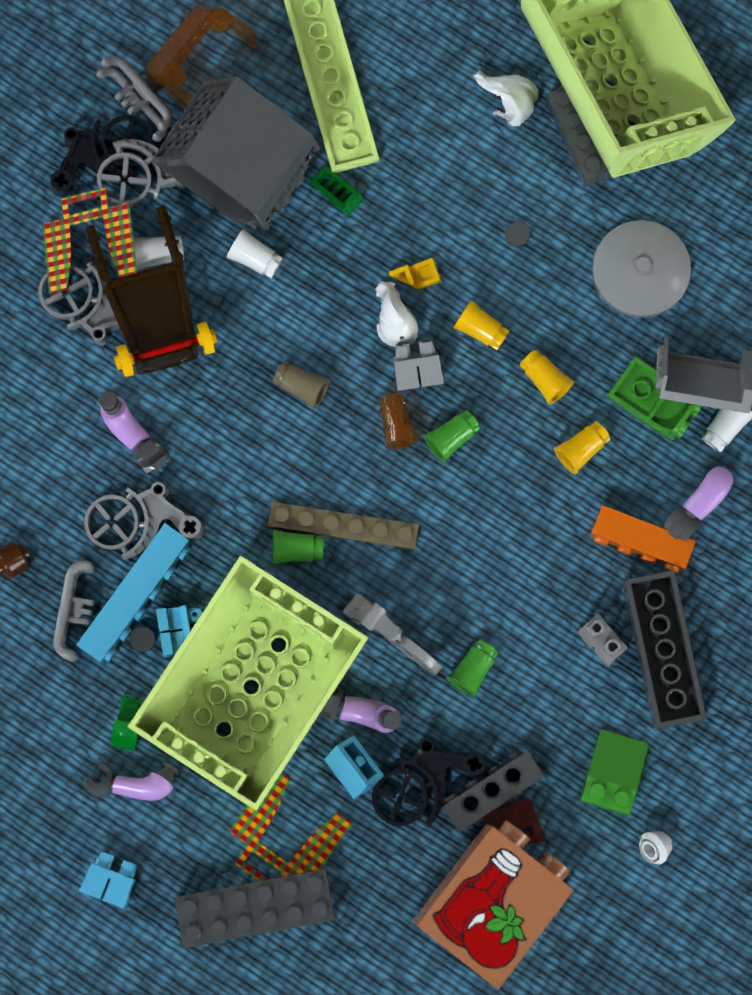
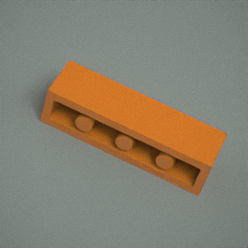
[590,505,696,573]

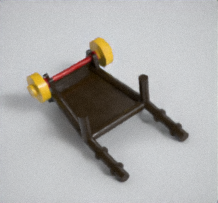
[85,206,217,378]

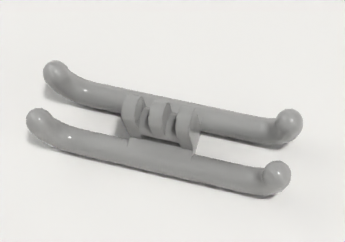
[96,56,173,142]
[53,561,95,662]

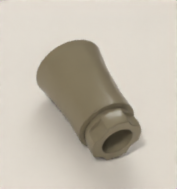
[273,362,330,409]

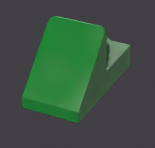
[111,696,144,751]

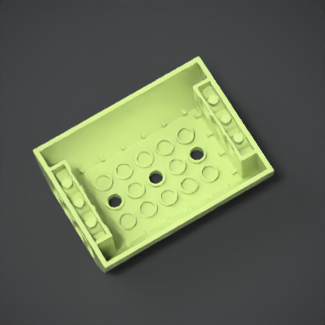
[521,0,736,178]
[128,556,368,811]

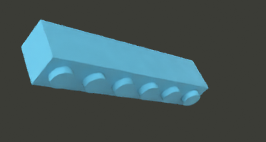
[76,523,191,664]

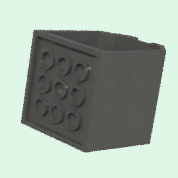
[151,76,320,230]

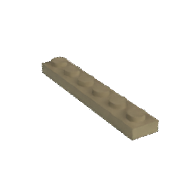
[268,502,419,550]

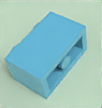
[324,735,384,799]

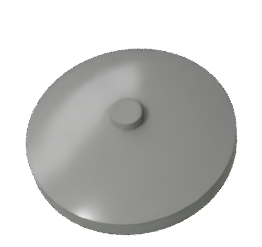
[592,220,691,318]

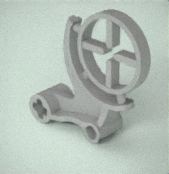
[97,139,185,206]
[38,261,120,346]
[84,482,205,561]
[341,593,442,676]

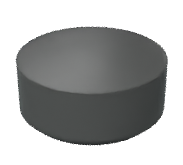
[505,222,530,247]
[130,627,156,652]

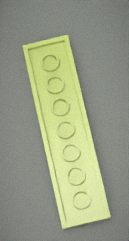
[284,0,379,173]

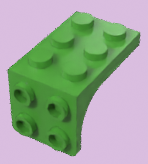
[607,356,702,442]

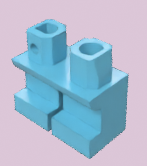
[156,605,202,658]
[79,852,137,909]

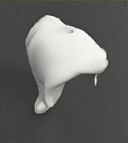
[474,70,539,127]
[376,282,418,347]

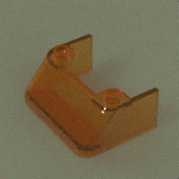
[145,4,257,109]

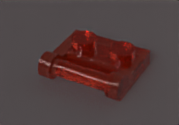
[482,798,546,846]

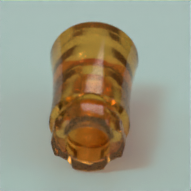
[379,393,419,450]

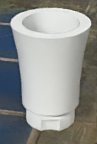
[226,229,283,278]
[133,236,184,270]
[702,409,752,452]

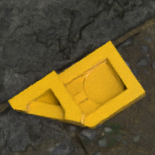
[388,258,442,290]

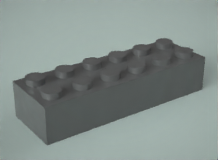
[623,570,707,731]
[174,869,335,948]

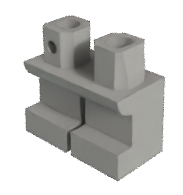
[393,338,444,391]
[576,614,628,668]

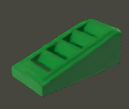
[310,165,363,216]

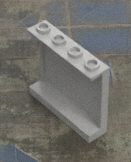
[655,337,752,414]

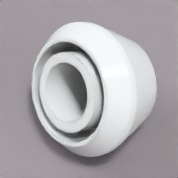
[639,831,672,865]

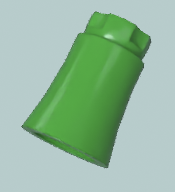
[423,410,480,463]
[272,529,324,564]
[446,639,498,698]

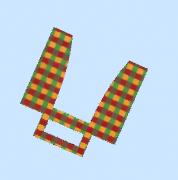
[42,188,137,294]
[229,772,353,881]

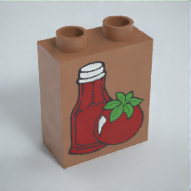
[411,821,574,990]

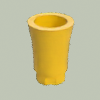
[453,299,510,350]
[520,349,574,405]
[554,421,610,475]

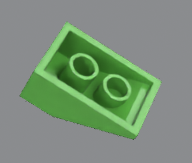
[579,729,649,816]

